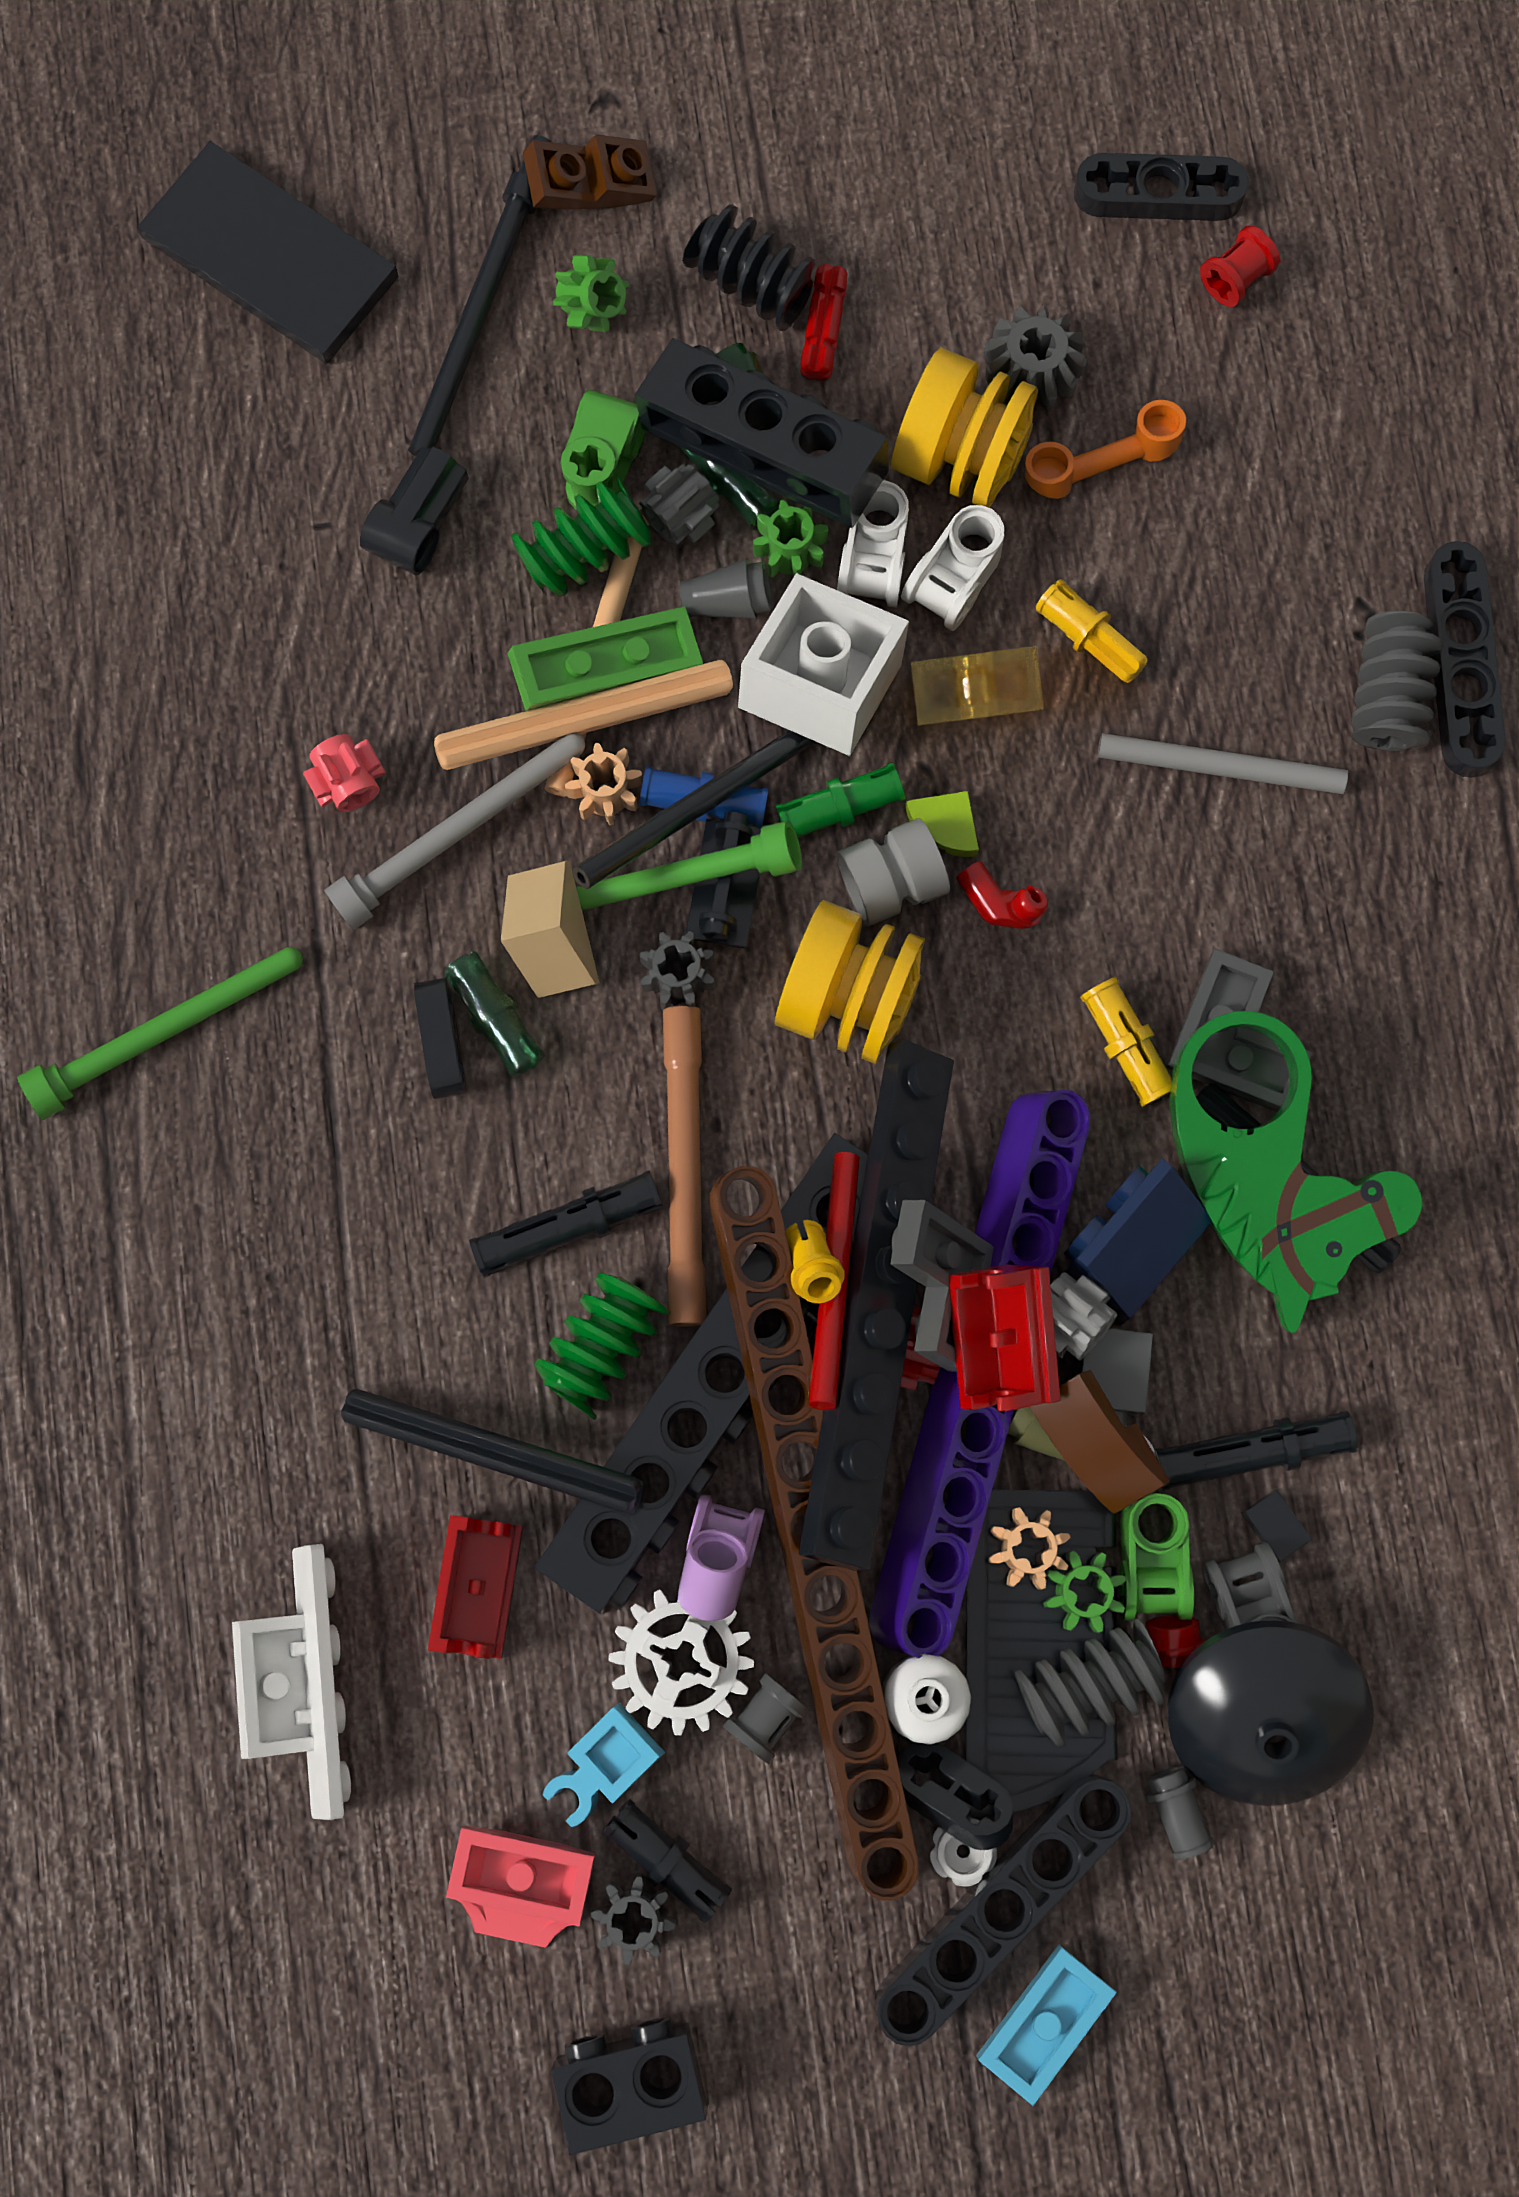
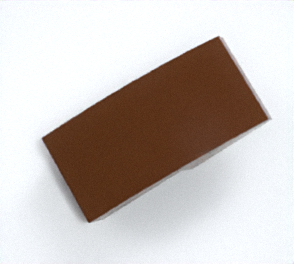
[523,134,657,209]
[1030,1369,1170,1514]

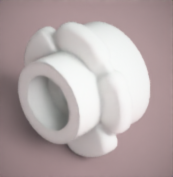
[930,1818,997,1887]

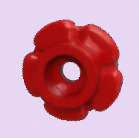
[1145,1615,1206,1668]

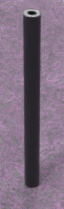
[573,730,816,889]

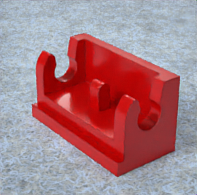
[948,1265,1061,1411]
[428,1515,523,1659]

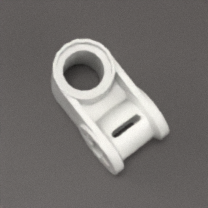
[837,480,909,608]
[901,505,1004,631]

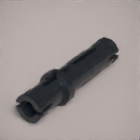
[469,1170,664,1278]
[1154,1410,1358,1491]

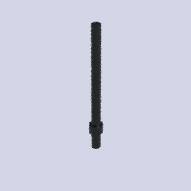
[408,135,552,457]

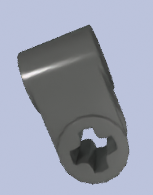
[1202,1542,1297,1630]

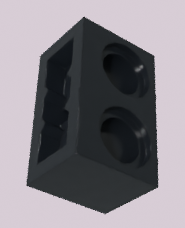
[551,2017,708,2155]

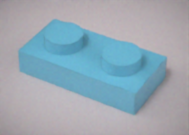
[976,1944,1117,2106]

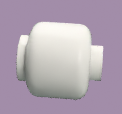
[882,1654,971,1744]

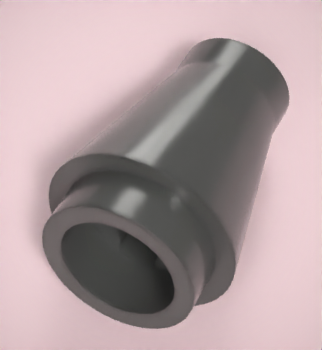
[679,558,772,619]

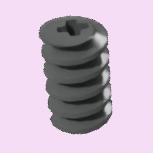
[1351,611,1444,751]
[1014,1619,1166,1748]

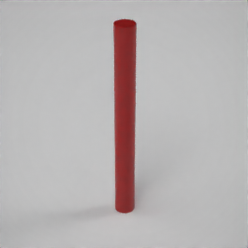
[809,1152,860,1410]

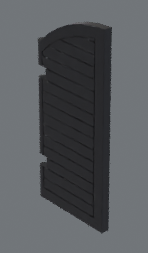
[965,1489,1118,1817]

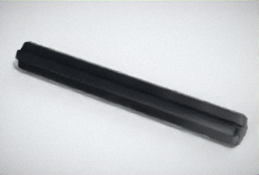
[341,1389,644,1514]

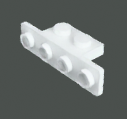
[232,1544,351,1820]

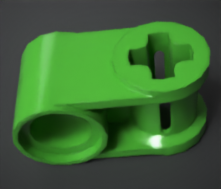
[560,389,646,510]
[1118,1493,1194,1621]

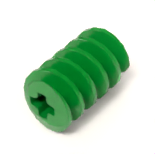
[511,475,651,597]
[533,1272,670,1420]

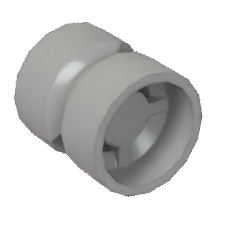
[836,818,950,927]

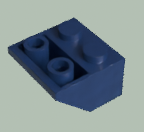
[1064,1158,1212,1325]

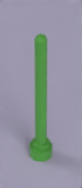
[576,821,802,911]
[17,947,303,1120]

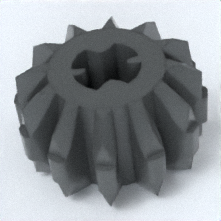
[983,304,1087,412]

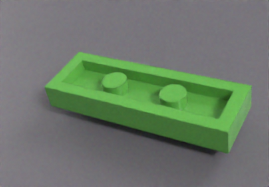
[507,606,703,711]

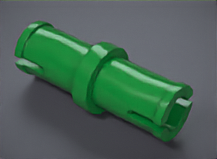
[775,762,906,838]

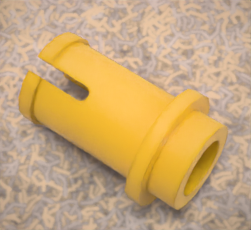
[785,1220,844,1303]

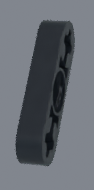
[1074,153,1249,221]

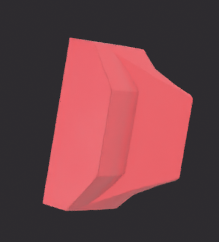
[446,1826,596,1948]

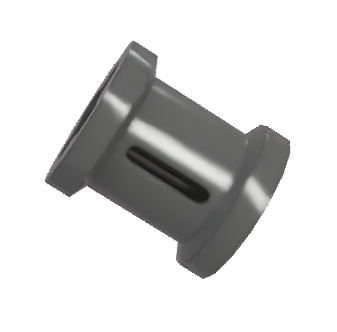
[722,1673,810,1764]

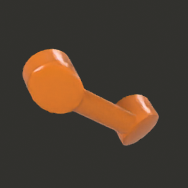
[1025,400,1186,499]

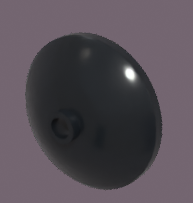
[1167,1620,1374,1806]

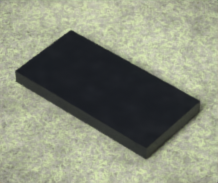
[137,141,399,365]

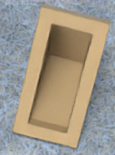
[501,860,600,998]

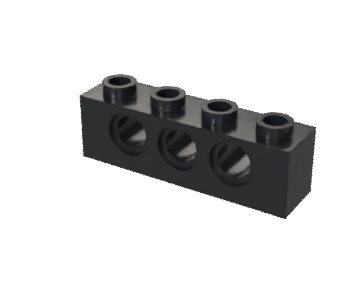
[635,338,889,529]

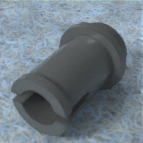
[1145,1766,1215,1860]

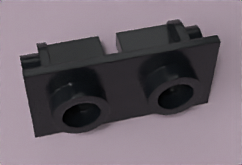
[685,812,761,949]

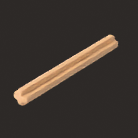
[434,660,733,770]

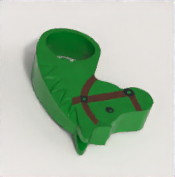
[1170,1011,1423,1333]

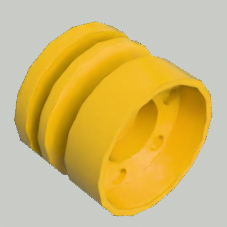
[891,347,1038,508]
[775,900,925,1064]

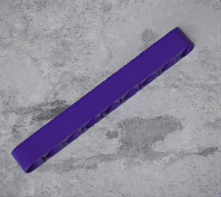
[869,1089,1090,1658]

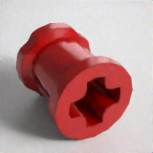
[1200,225,1281,307]

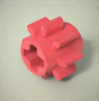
[303,734,386,812]

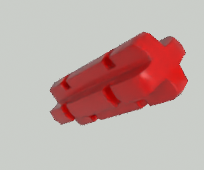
[800,264,848,381]

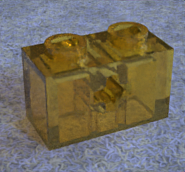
[910,646,1044,725]

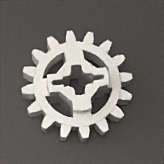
[609,1590,754,1735]

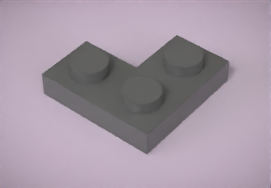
[1166,948,1312,1112]
[890,1200,994,1372]

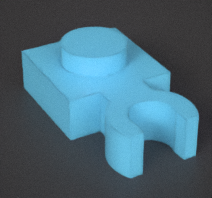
[543,1703,666,1827]

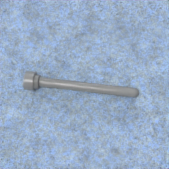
[324,733,585,931]

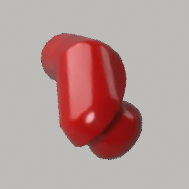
[956,861,1048,930]

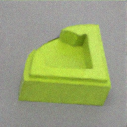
[905,791,979,857]

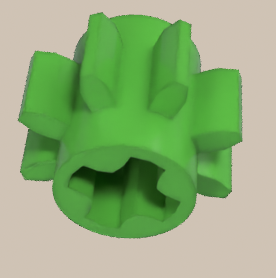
[553,255,629,332]
[753,500,828,578]
[1043,1551,1126,1633]

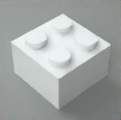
[738,573,909,756]

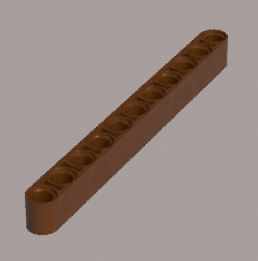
[710,1166,919,1901]

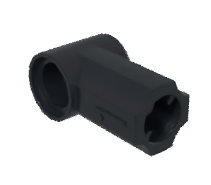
[360,447,469,576]

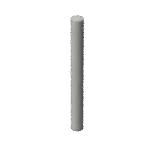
[1098,733,1348,794]

